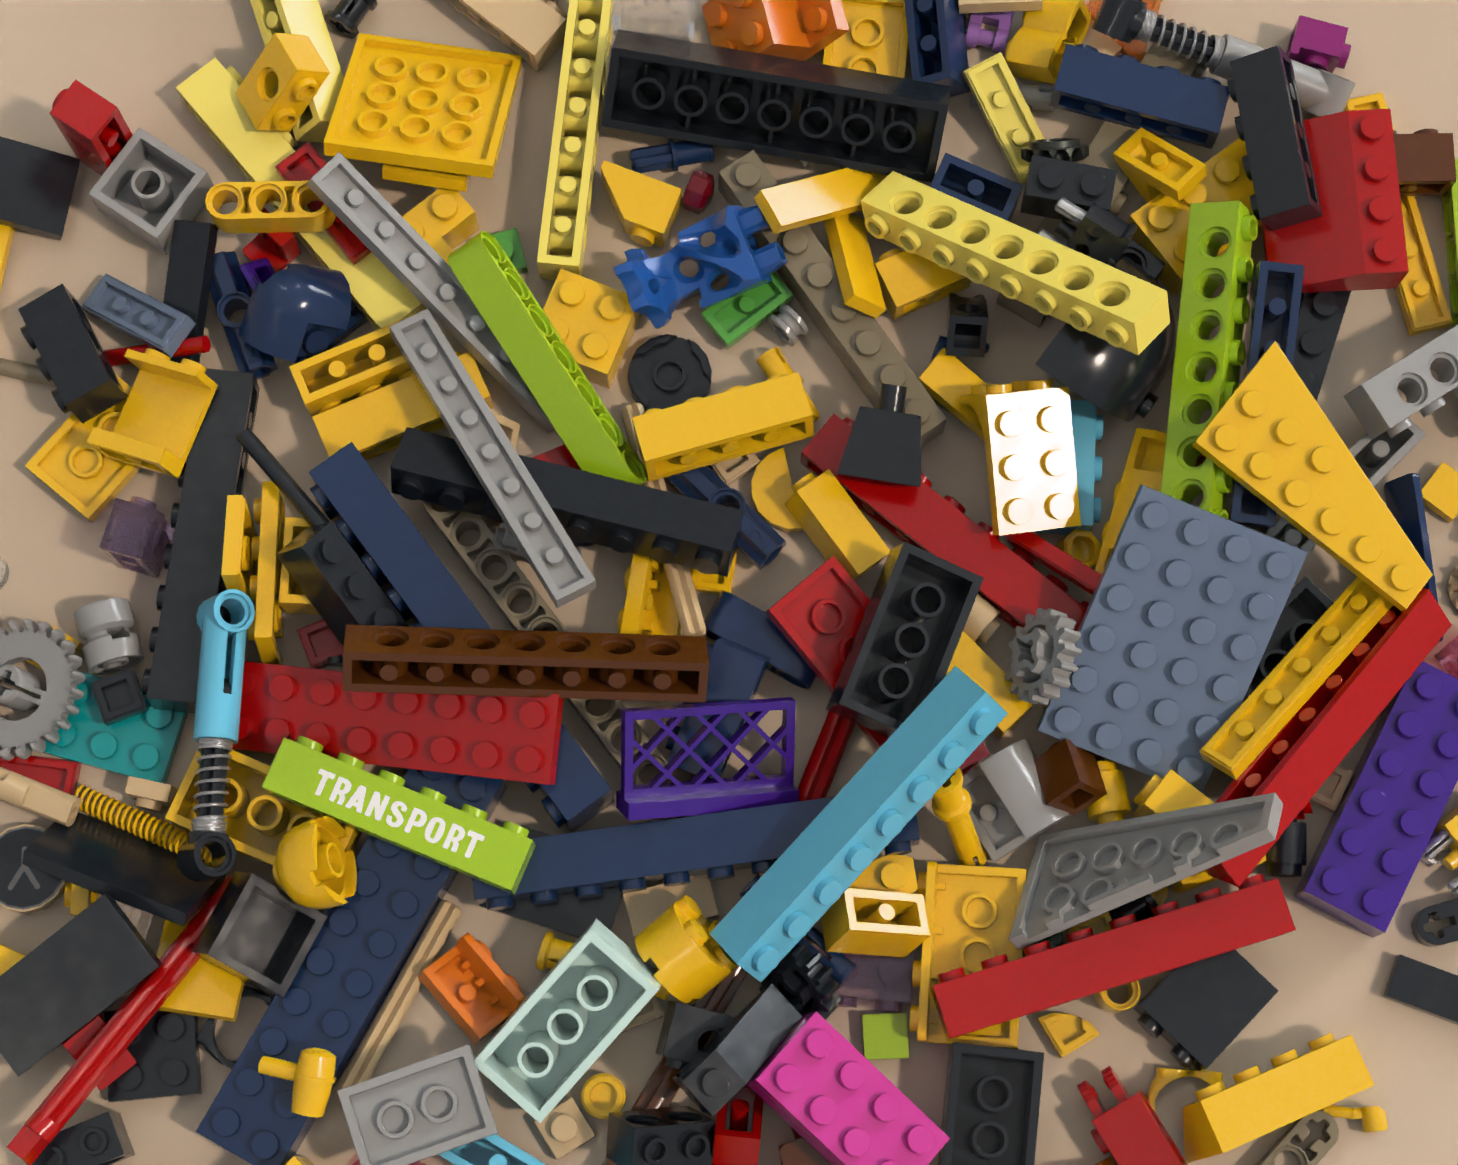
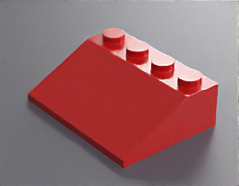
[1261,109,1409,293]

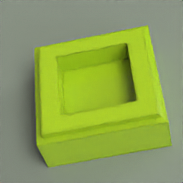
[861,1013,909,1060]

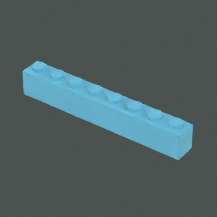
[709,666,1008,982]

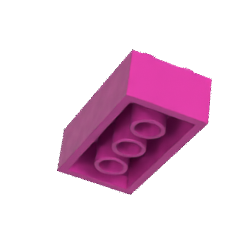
[747,1011,950,1165]

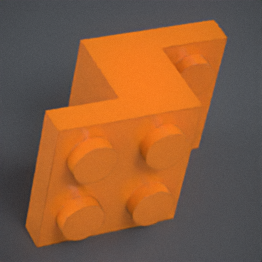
[702,0,849,61]

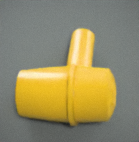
[258,1048,337,1118]

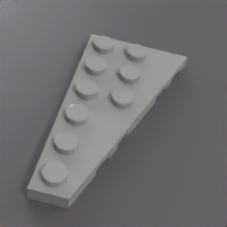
[1009,792,1283,950]

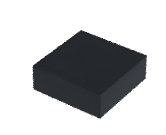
[90,668,149,726]

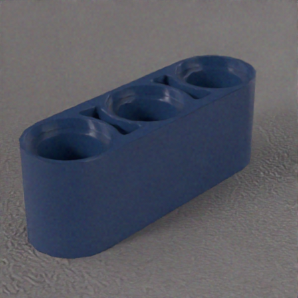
[704,591,817,690]

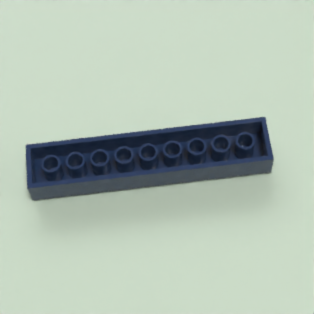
[309,442,614,832]
[196,769,507,1165]

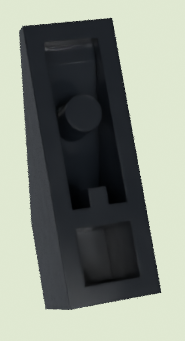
[672,983,802,1116]

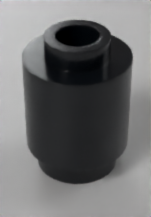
[1262,818,1307,877]

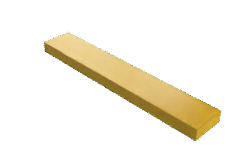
[1344,92,1453,336]
[1199,577,1393,780]

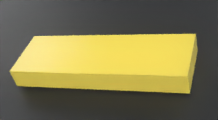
[962,52,1044,184]

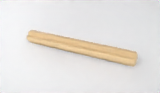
[335,900,461,1097]

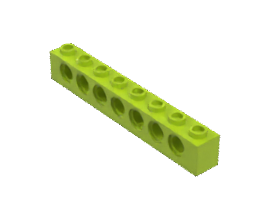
[1161,200,1258,519]

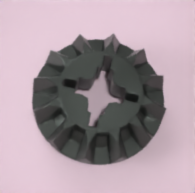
[1021,138,1089,163]

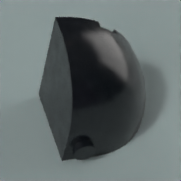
[1036,256,1176,422]

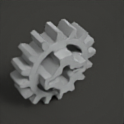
[1004,608,1082,705]

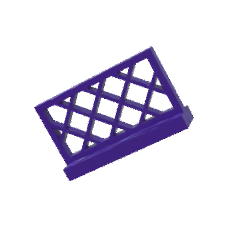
[616,697,799,821]

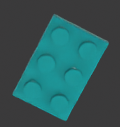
[43,671,188,784]

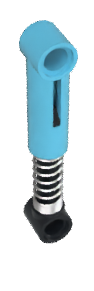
[177,589,255,881]

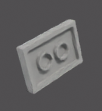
[337,1044,499,1165]

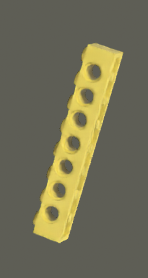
[537,0,616,280]
[861,171,1170,355]

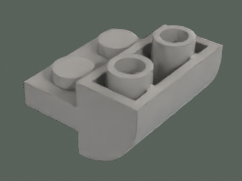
[962,739,1070,862]

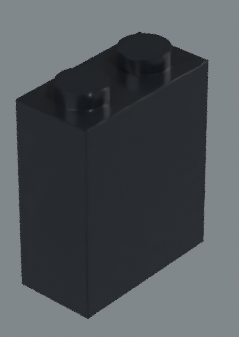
[1133,950,1278,1071]

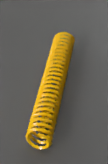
[74,784,212,867]

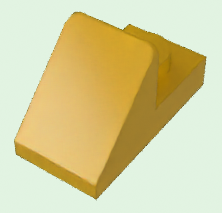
[1113,127,1207,202]

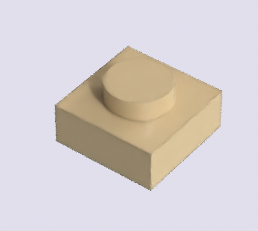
[124,776,178,813]
[534,1097,596,1160]

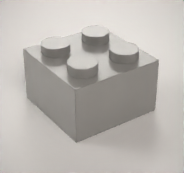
[88,127,214,255]

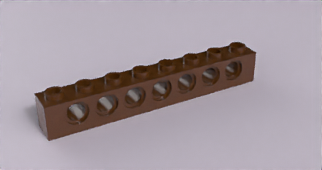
[342,624,709,703]

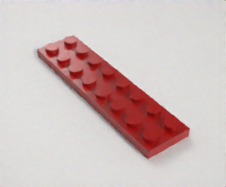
[232,661,564,785]

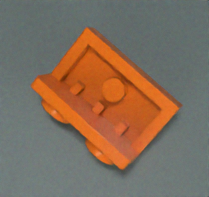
[418,932,525,1045]

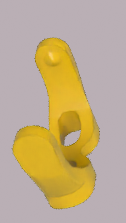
[1147,1067,1225,1112]

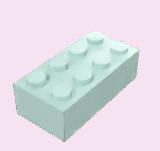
[475,918,661,1123]

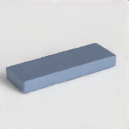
[81,273,196,358]

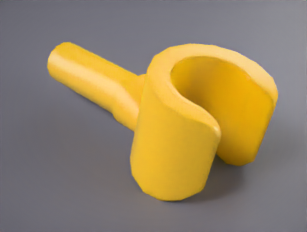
[1323,1105,1388,1133]

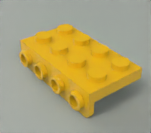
[909,861,1027,1049]

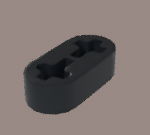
[1411,898,1458,947]

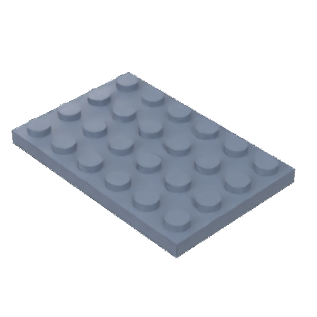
[1036,484,1308,793]

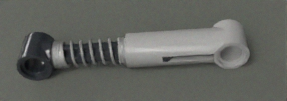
[1092,0,1356,117]

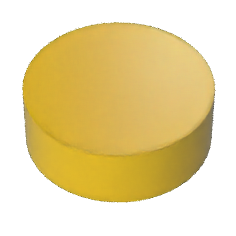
[581,1073,626,1119]

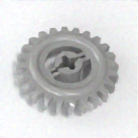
[0,618,85,761]

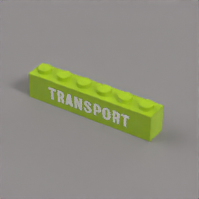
[262,736,536,895]

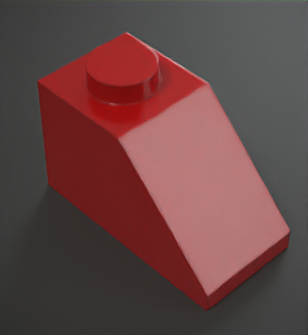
[712,1084,764,1165]

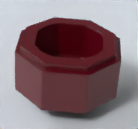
[682,169,715,214]

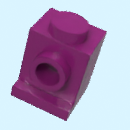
[1286,15,1351,73]

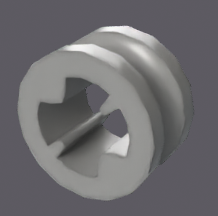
[767,304,809,346]

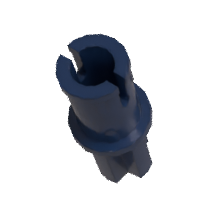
[629,138,714,173]

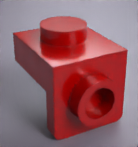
[243,208,302,272]

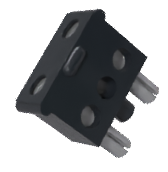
[1038,198,1137,267]

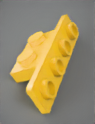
[617,553,691,636]

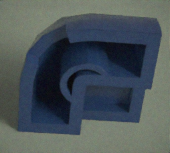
[238,264,351,362]

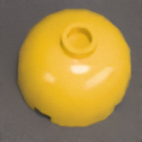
[273,815,357,910]

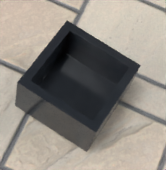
[192,871,328,997]

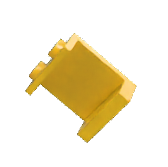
[87,348,218,479]

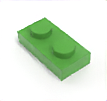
[701,272,794,350]

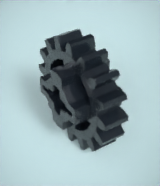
[759,941,841,1020]

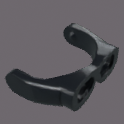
[196,987,274,1069]

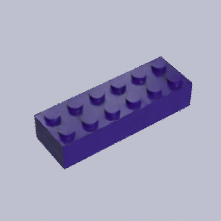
[1293,661,1458,938]

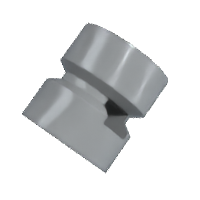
[73,598,144,675]

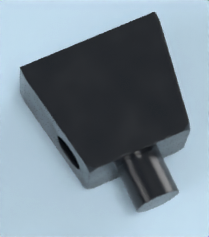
[838,383,921,487]

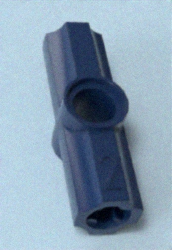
[210,251,278,380]
[669,466,786,570]

